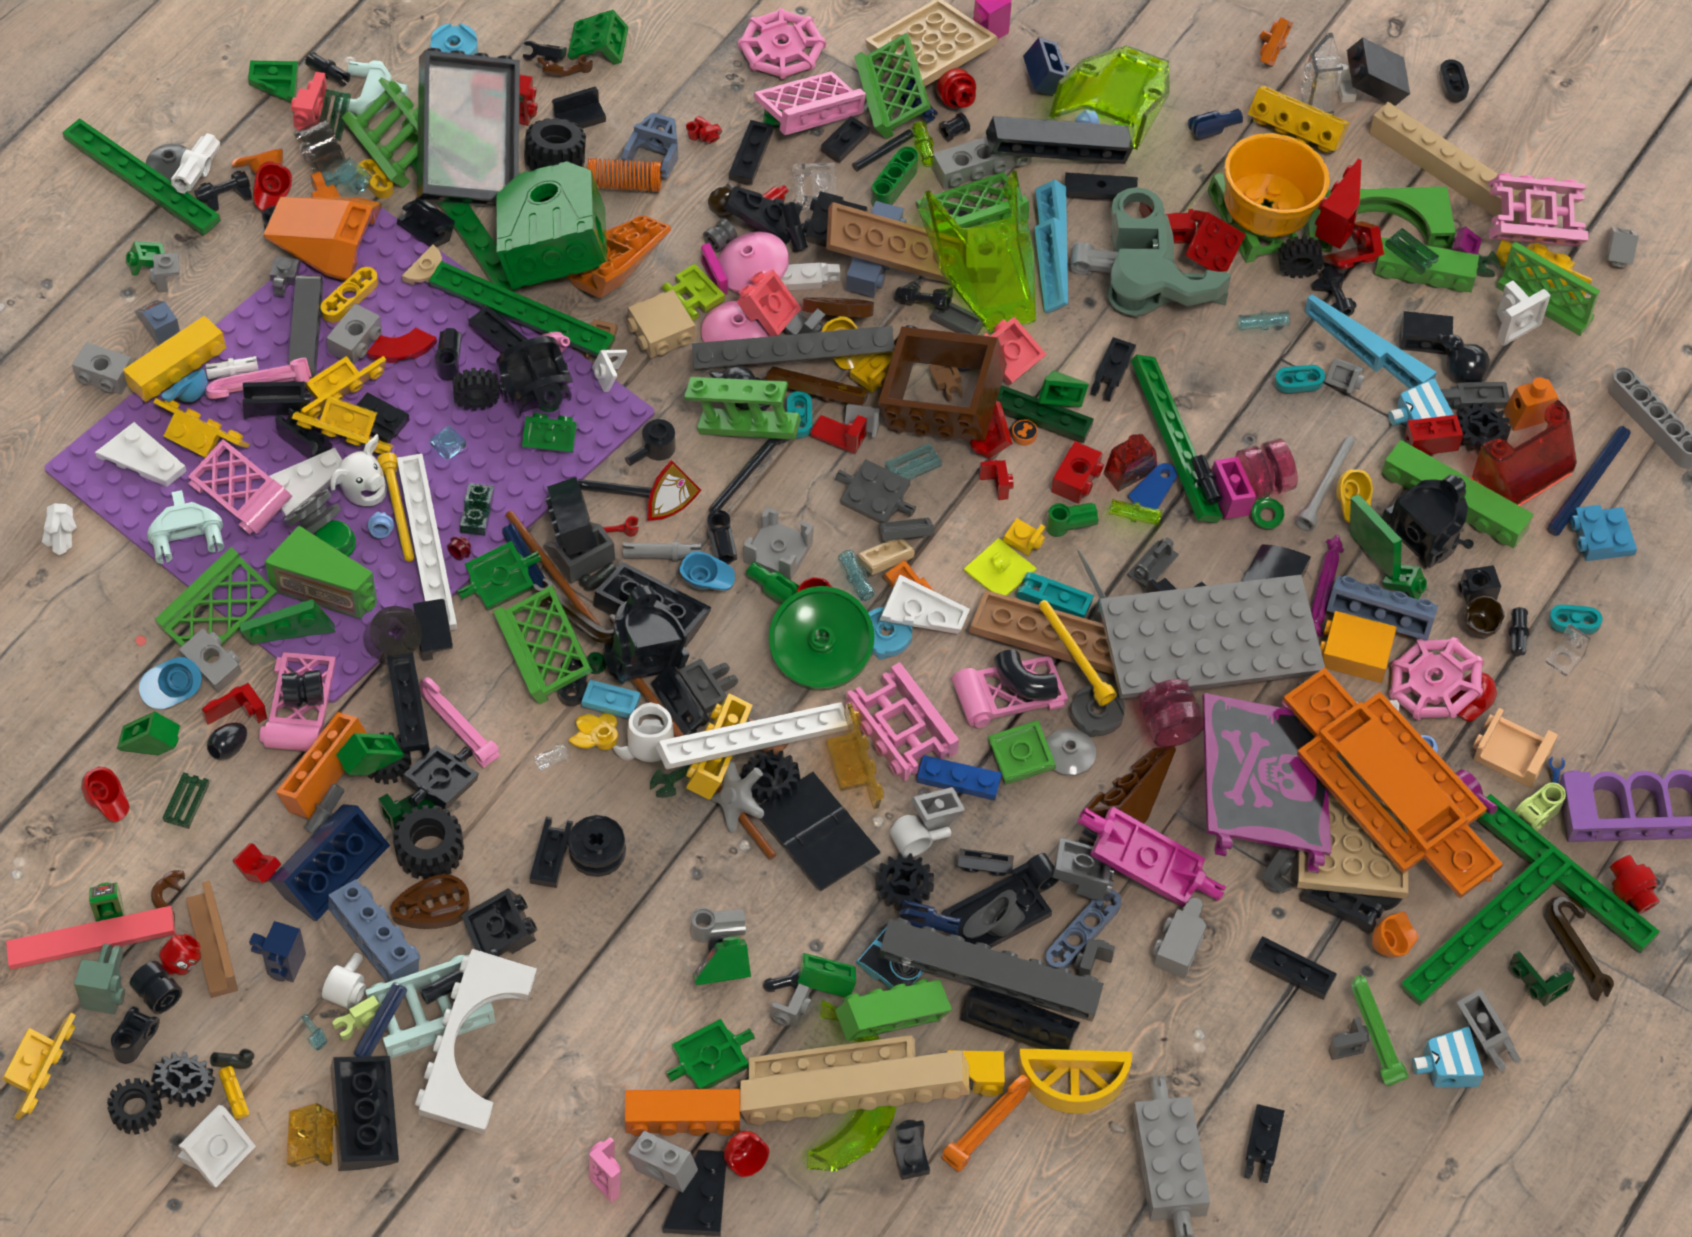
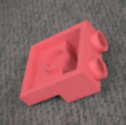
[291,72,330,141]
[737,269,802,336]
[983,317,1047,386]

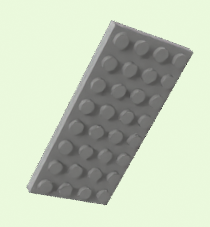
[1098,575,1325,699]

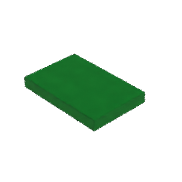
[1350,494,1402,580]

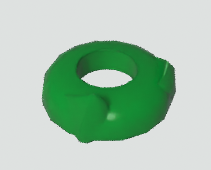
[1251,498,1285,530]

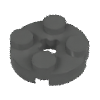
[1071,685,1125,737]

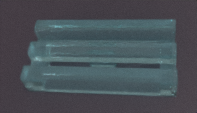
[885,443,942,480]

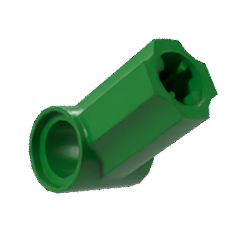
[1045,503,1099,537]

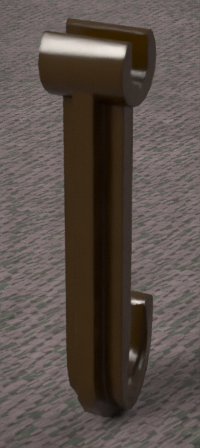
[534,579,616,644]
[1546,897,1614,1001]

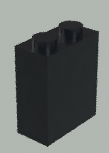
[1346,37,1410,106]

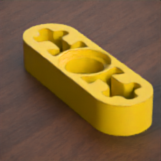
[321,267,378,323]

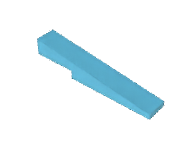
[1035,179,1068,313]
[1305,294,1437,389]

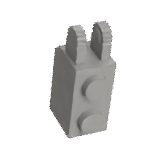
[1153,897,1206,979]
[1457,989,1521,1072]

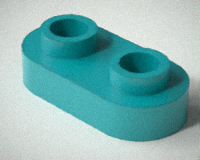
[1275,365,1325,393]
[787,391,812,438]
[1549,604,1603,634]

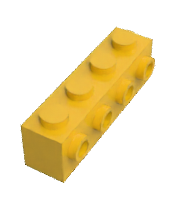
[1248,86,1350,153]
[123,315,227,403]
[686,693,753,800]

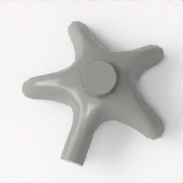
[710,761,764,833]

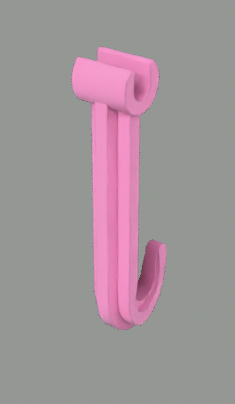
[205,358,312,399]
[420,677,500,768]

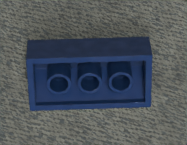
[269,804,390,921]

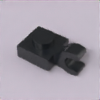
[523,41,567,62]

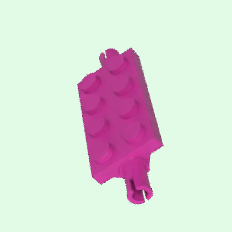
[1077,807,1226,907]

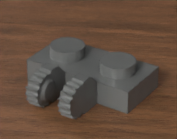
[678,659,738,714]

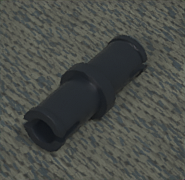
[305,52,351,87]

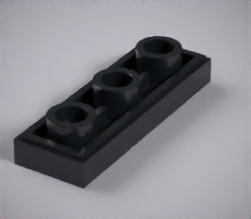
[1065,172,1138,200]

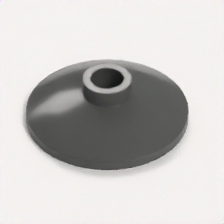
[146,143,189,181]

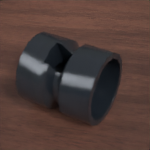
[282,670,324,708]
[129,961,183,1014]

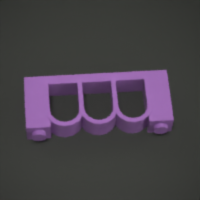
[1559,769,1692,842]

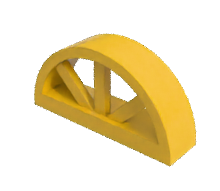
[1018,1049,1132,1114]

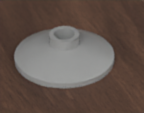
[1046,728,1096,776]

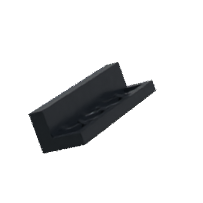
[387,652,430,756]
[961,986,1080,1050]

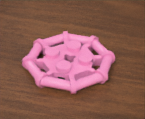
[737,8,826,79]
[1389,637,1484,720]

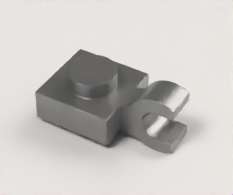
[270,256,301,297]

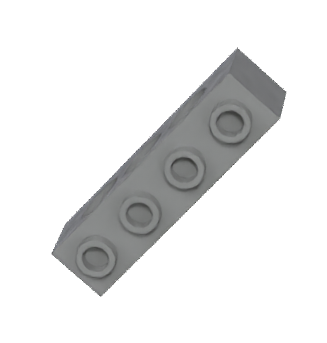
[932,137,1032,190]

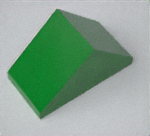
[1038,370,1089,407]

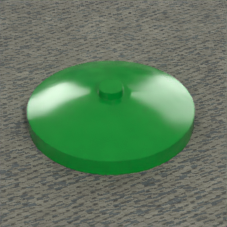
[769,586,875,690]

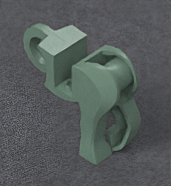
[1108,187,1231,317]

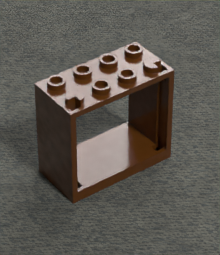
[878,326,1007,442]

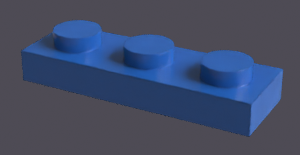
[917,755,1002,801]

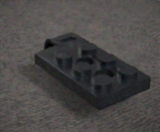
[941,853,1059,948]

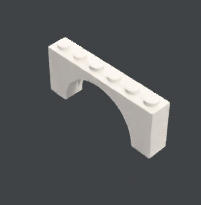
[415,949,537,1135]

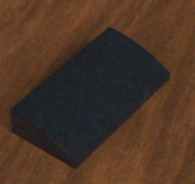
[1241,544,1311,582]
[593,562,711,648]
[330,1056,399,1171]

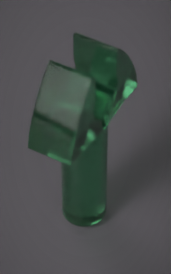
[1477,251,1501,277]
[650,764,691,798]

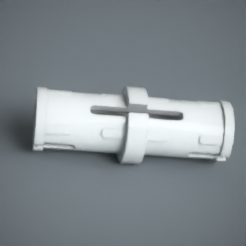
[206,356,259,380]

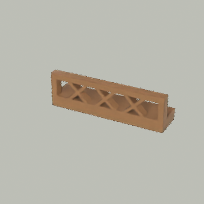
[186,881,238,998]

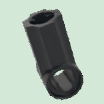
[435,328,462,381]
[707,510,737,564]

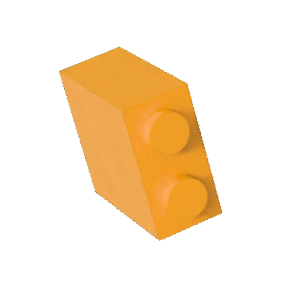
[1320,611,1397,683]

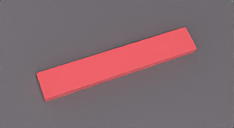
[6,906,176,970]

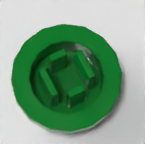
[315,520,356,557]

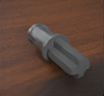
[303,784,344,834]

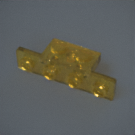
[826,703,884,809]

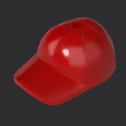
[253,162,292,212]
[1450,672,1497,722]
[81,766,130,823]

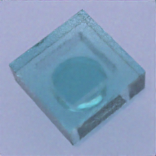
[430,425,466,460]

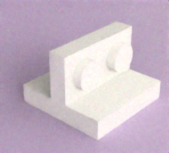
[1497,281,1551,346]
[178,1105,256,1188]

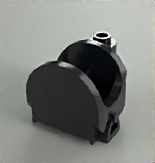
[495,336,573,417]
[1382,474,1468,568]
[603,585,689,684]

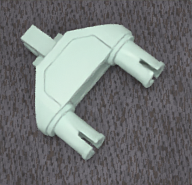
[335,60,409,117]
[147,490,224,564]

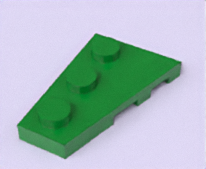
[240,599,335,644]

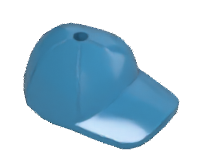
[162,368,207,403]
[680,551,735,591]

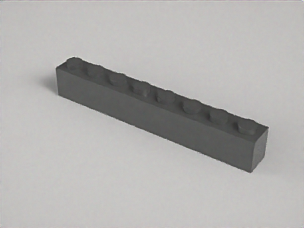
[692,326,895,370]
[878,918,1104,1022]

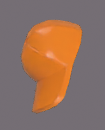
[232,149,283,174]
[1372,911,1419,958]

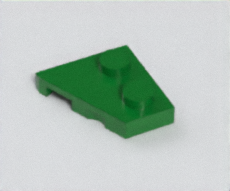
[248,60,299,103]

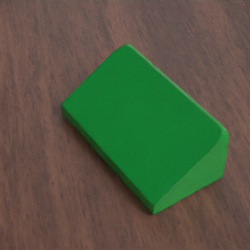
[798,953,856,997]

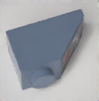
[135,300,180,346]

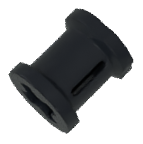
[939,112,970,142]

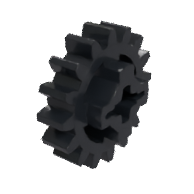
[1458,402,1511,453]
[741,750,801,804]
[875,853,934,911]
[151,1052,215,1107]

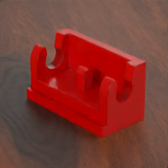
[1405,415,1463,455]

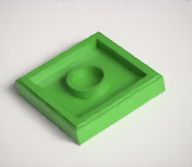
[988,720,1056,785]

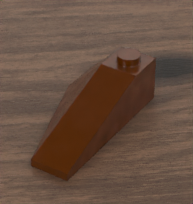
[1080,745,1176,824]

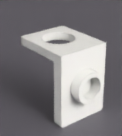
[592,350,628,392]

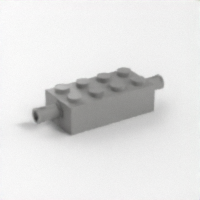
[1132,1075,1210,1237]

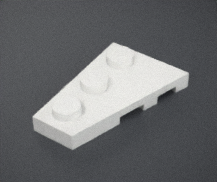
[879,575,970,634]

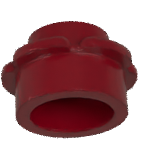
[447,536,471,560]

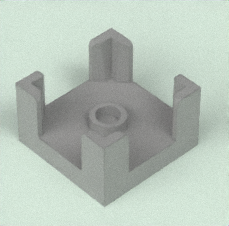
[744,507,814,580]

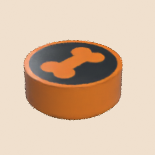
[1012,420,1038,445]

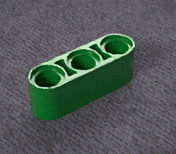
[871,146,918,206]

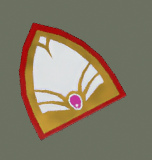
[647,460,702,521]

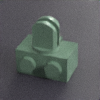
[74,944,125,1014]

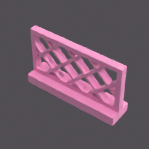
[754,71,866,135]

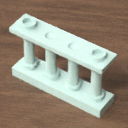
[365,954,495,1059]

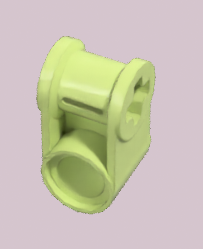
[1514,783,1566,831]

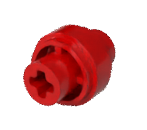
[937,68,976,108]
[1609,855,1660,914]

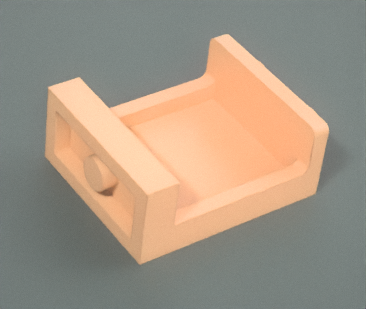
[1473,708,1558,788]

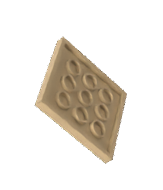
[865,0,998,86]
[1297,795,1408,899]

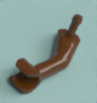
[537,54,593,77]

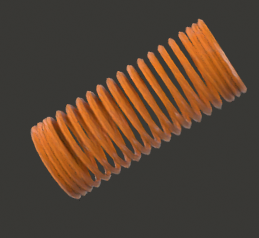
[587,158,662,193]

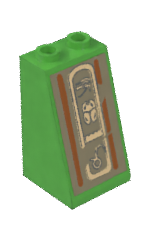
[265,525,377,619]

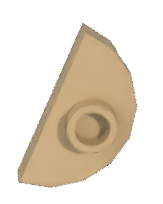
[402,245,442,284]

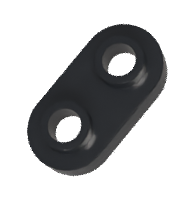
[1439,59,1469,102]
[558,658,588,706]

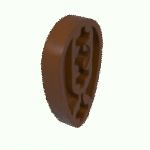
[802,297,874,317]
[390,874,470,929]

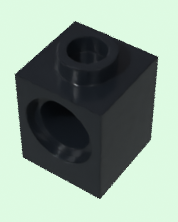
[1458,565,1501,605]

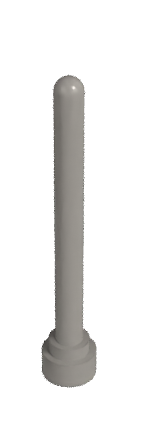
[1295,436,1354,531]

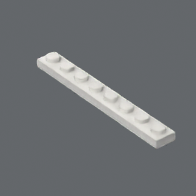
[397,454,457,631]
[656,702,852,770]

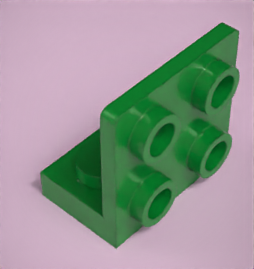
[567,9,629,65]

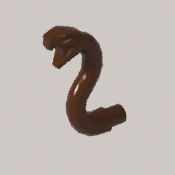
[151,870,185,940]

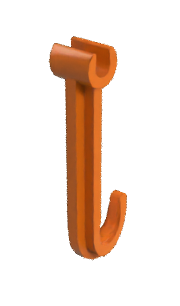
[941,1075,1031,1172]

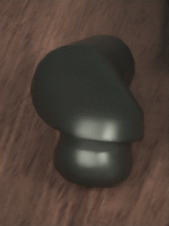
[579,563,616,591]
[210,1049,254,1069]

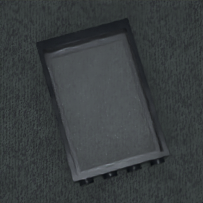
[417,48,520,207]

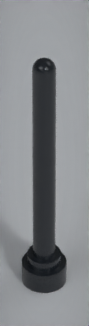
[709,438,788,513]

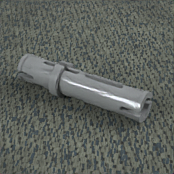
[623,541,702,562]

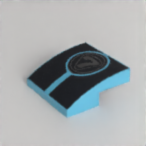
[856,927,924,989]

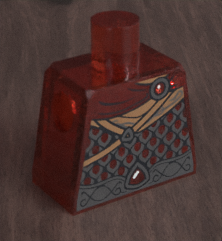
[1103,434,1157,492]

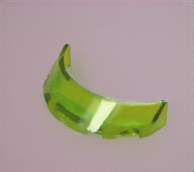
[807,1000,897,1171]

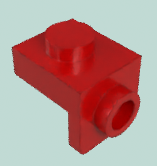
[979,460,1014,500]
[233,843,282,883]

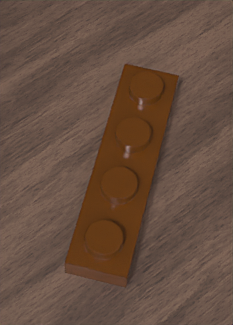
[766,366,869,406]

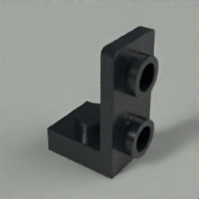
[894,1120,930,1180]

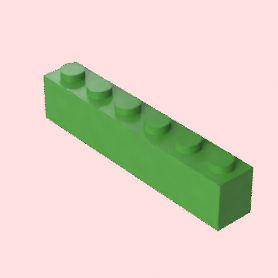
[1382,440,1534,549]

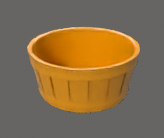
[1224,133,1330,237]

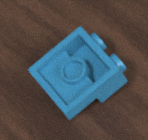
[1570,505,1637,561]

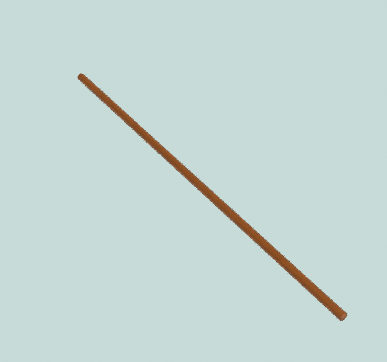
[505,510,777,860]

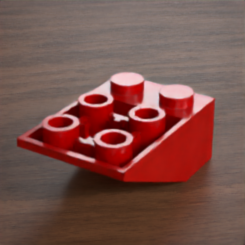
[1315,158,1362,249]

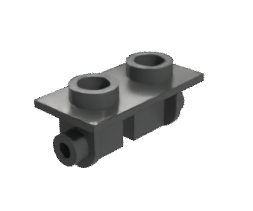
[1127,537,1179,587]

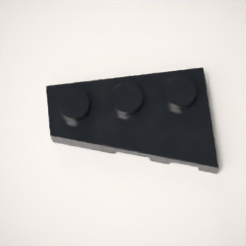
[723,186,803,245]
[663,1150,727,1237]

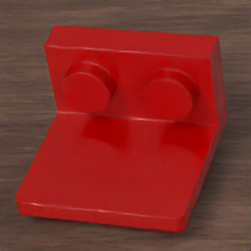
[1185,210,1246,272]
[1323,221,1384,269]

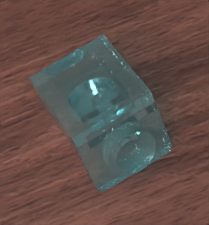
[333,157,372,195]

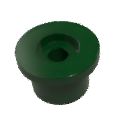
[587,652,606,674]

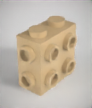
[626,290,696,358]

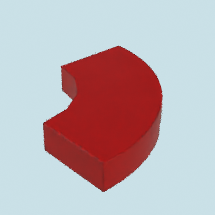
[367,327,437,363]

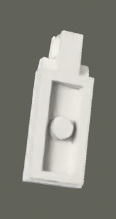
[781,263,840,290]

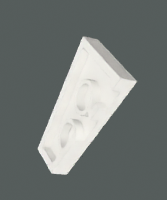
[95,422,186,487]
[269,448,342,517]

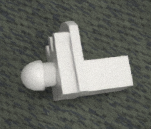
[1334,64,1357,103]

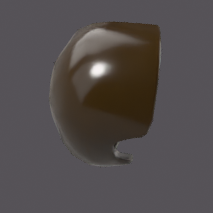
[708,182,741,216]
[1462,595,1505,638]

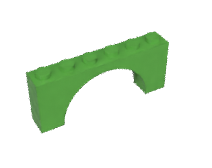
[1303,186,1456,252]

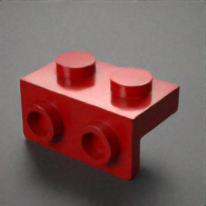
[970,401,1013,459]

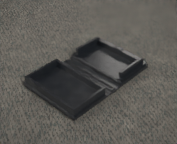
[759,772,881,891]

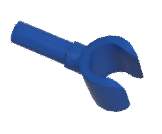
[1548,756,1565,784]

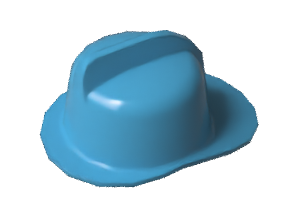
[139,657,202,709]

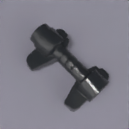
[194,171,252,212]
[1313,266,1357,316]
[895,281,953,310]

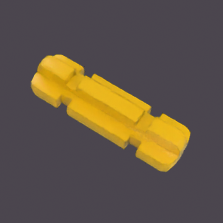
[218,1066,249,1120]

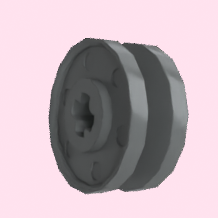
[283,489,342,533]

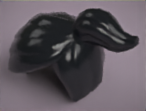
[1437,334,1490,383]

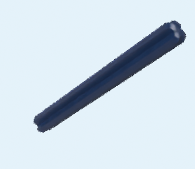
[1547,426,1631,536]

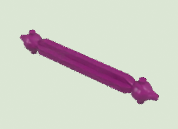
[1311,534,1345,637]

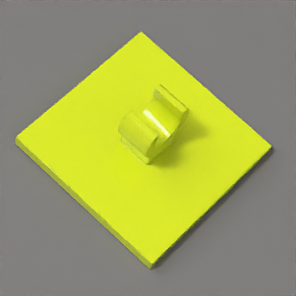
[964,538,1037,596]

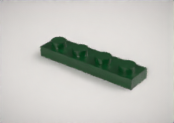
[997,385,1094,443]

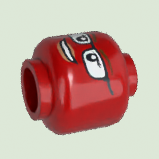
[159,934,201,975]

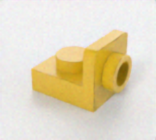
[1002,518,1046,556]

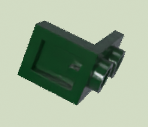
[378,792,438,832]
[1510,951,1575,1007]

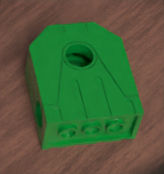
[497,162,607,289]

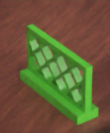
[854,33,931,139]
[916,172,1029,240]
[1207,173,1299,263]
[1496,242,1600,336]
[155,547,277,661]
[493,585,593,705]

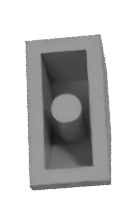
[1607,226,1639,267]
[911,787,965,831]

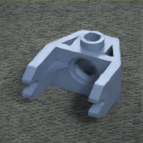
[621,112,678,179]

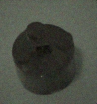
[293,119,346,174]
[363,606,422,665]

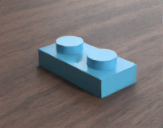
[582,680,641,719]

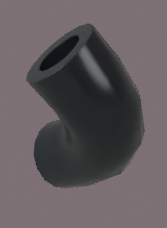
[994,650,1058,700]

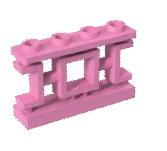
[1488,173,1589,247]
[845,662,959,782]

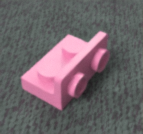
[589,1137,621,1203]

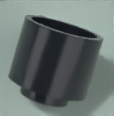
[625,419,676,466]

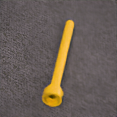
[377,452,414,562]
[1039,600,1117,706]

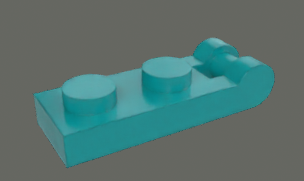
[1016,572,1094,618]

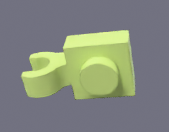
[332,995,380,1041]

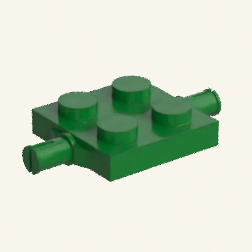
[457,541,542,611]
[665,1019,755,1089]

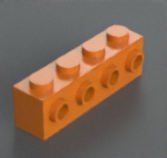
[276,712,367,819]
[625,1089,740,1136]

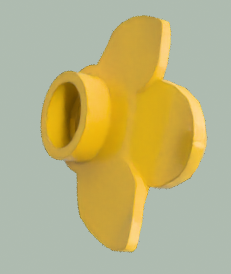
[569,713,619,750]

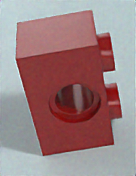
[1051,441,1104,504]

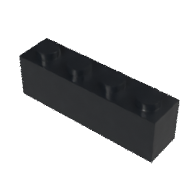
[545,477,598,556]

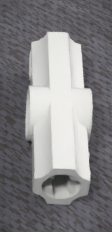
[171,133,220,194]

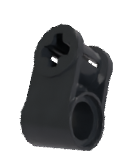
[111,1006,160,1064]

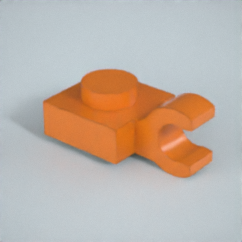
[310,171,341,197]

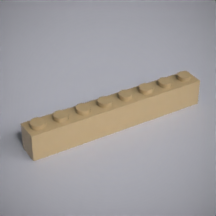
[1369,102,1543,224]
[740,1050,970,1125]

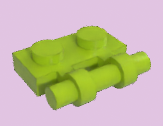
[662,263,725,321]

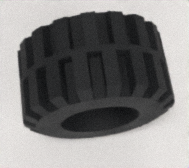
[524,118,586,171]
[393,805,464,880]

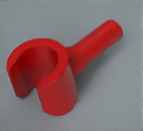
[686,121,720,141]
[602,516,639,537]

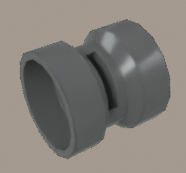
[703,218,737,252]

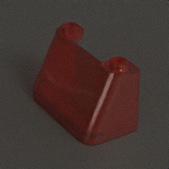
[1471,400,1577,506]

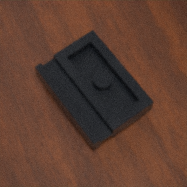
[357,392,410,444]

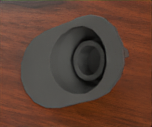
[963,890,1025,938]

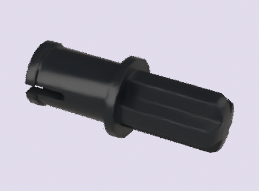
[781,201,808,252]
[1192,454,1223,505]
[1508,607,1530,657]

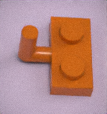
[1259,17,1294,66]

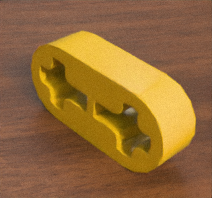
[358,159,394,199]

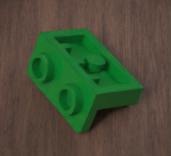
[522,413,579,453]

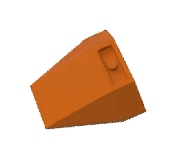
[263,197,382,281]
[567,215,671,298]

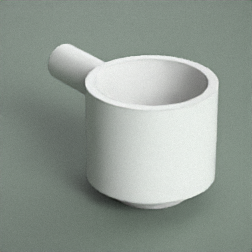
[889,815,951,858]
[322,953,366,1009]

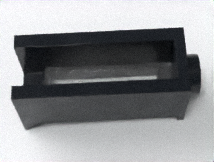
[242,381,311,420]

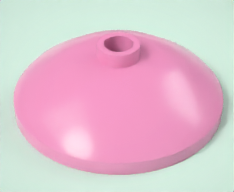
[718,232,789,293]
[701,301,770,342]

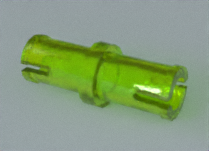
[912,121,934,167]
[1109,498,1163,526]

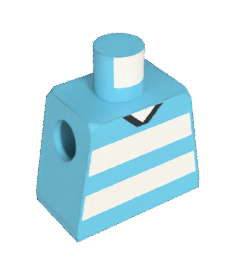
[1388,379,1454,427]
[1412,1027,1484,1087]

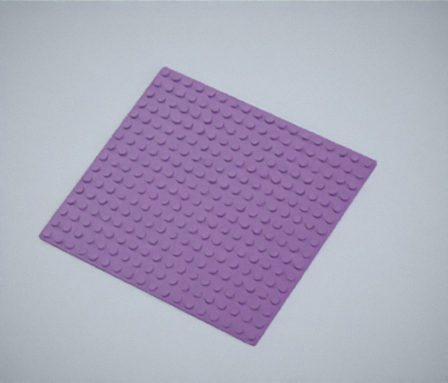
[44,200,655,703]

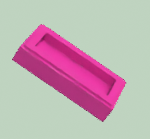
[701,243,728,295]

